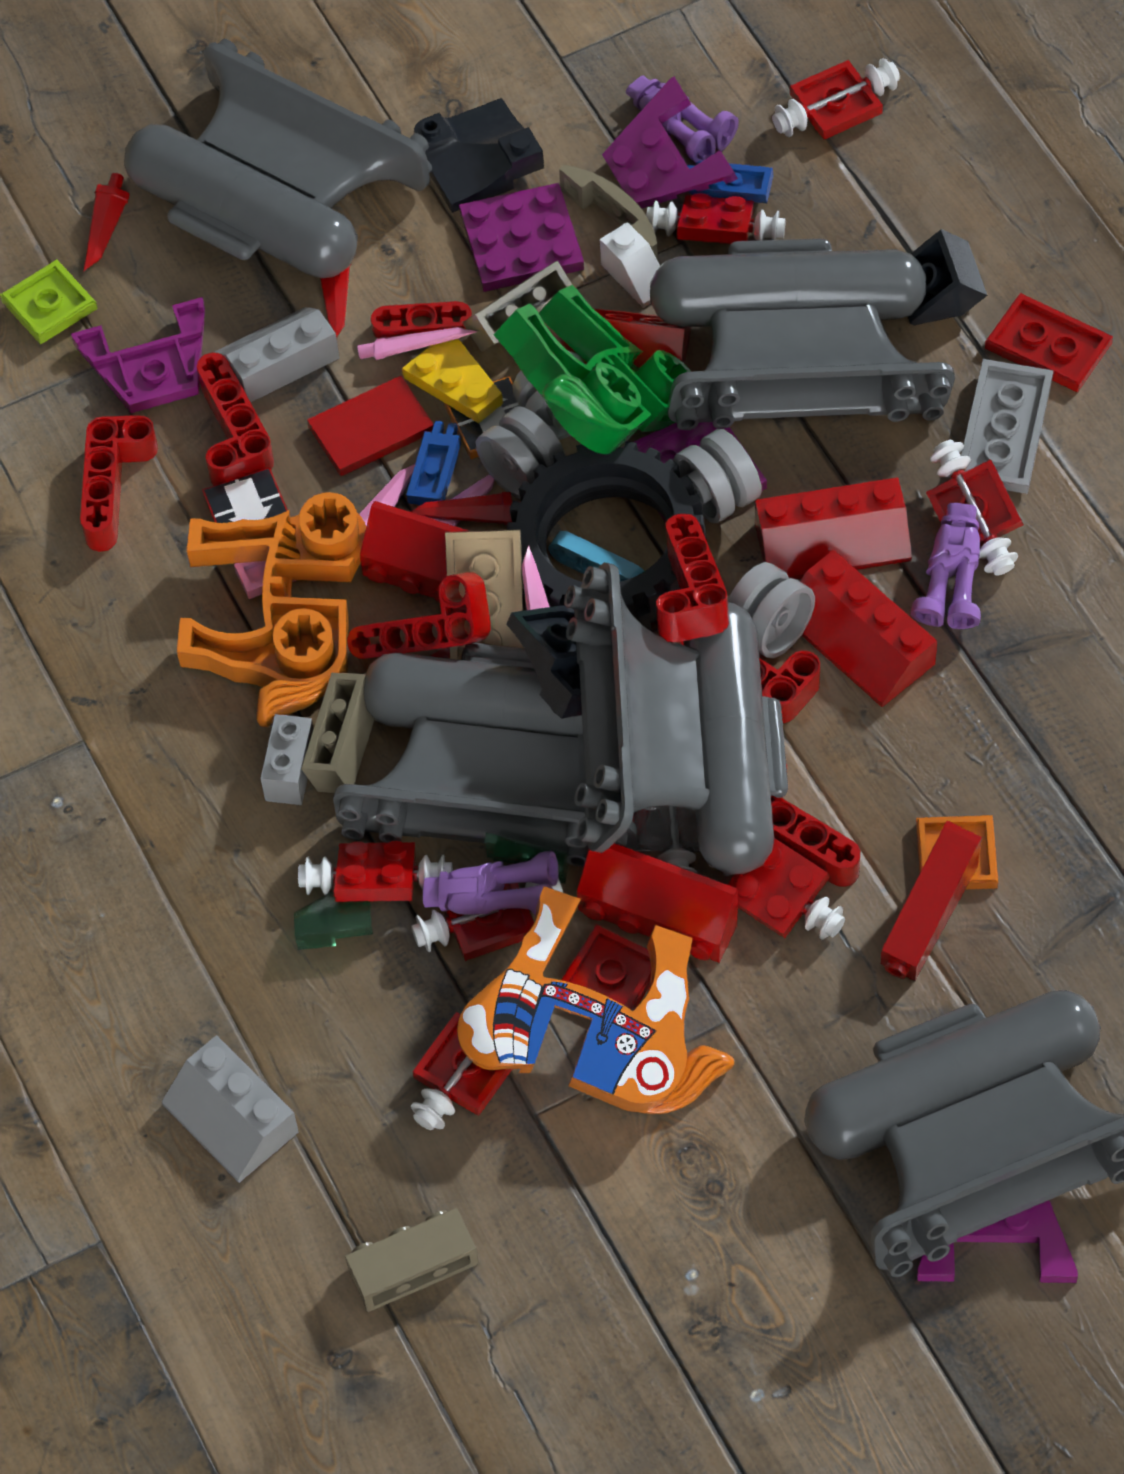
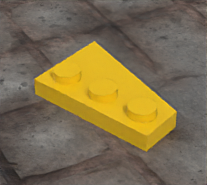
[402,339,504,423]

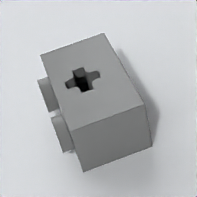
[261,714,314,805]

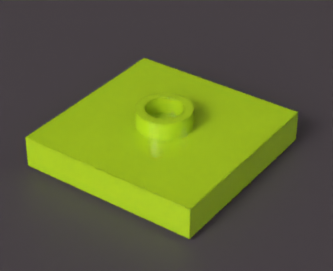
[0,259,98,345]

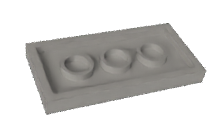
[961,359,1053,494]

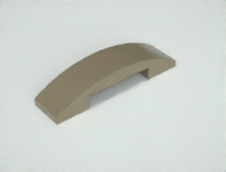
[559,165,658,261]

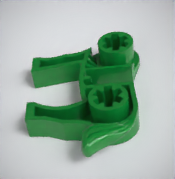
[493,285,691,454]

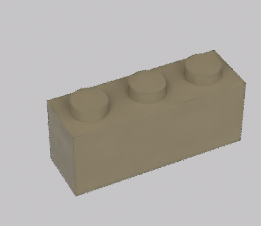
[462,261,573,352]
[301,673,374,793]
[345,1208,479,1313]

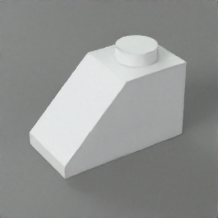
[600,222,660,308]

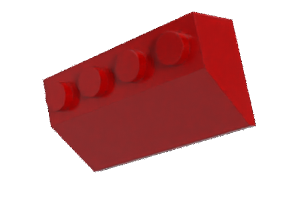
[545,308,692,368]
[755,477,912,580]
[360,501,468,603]
[800,550,937,707]
[577,843,738,963]

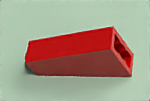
[880,820,982,981]

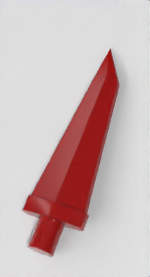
[83,173,130,272]
[320,264,351,338]
[411,492,521,525]

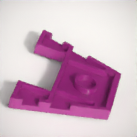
[602,76,738,209]
[71,297,205,413]
[917,1200,1078,1283]

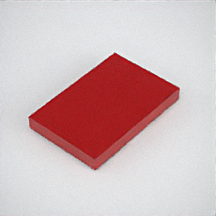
[985,293,1113,393]
[307,375,434,477]

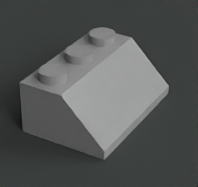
[214,307,339,402]
[162,1035,299,1183]

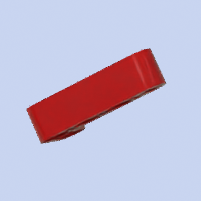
[197,352,274,486]
[80,415,158,552]
[656,514,729,642]
[347,572,491,659]
[676,641,820,724]
[771,764,861,887]

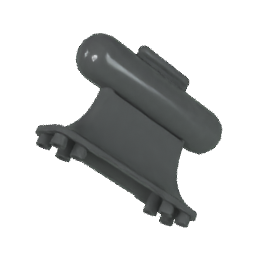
[124,39,432,278]
[650,238,955,430]
[564,562,788,874]
[333,643,638,867]
[804,990,1124,1277]

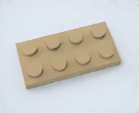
[445,530,524,660]

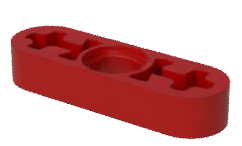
[371,301,472,338]

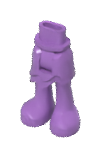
[626,76,739,163]
[910,503,981,629]
[423,851,559,917]

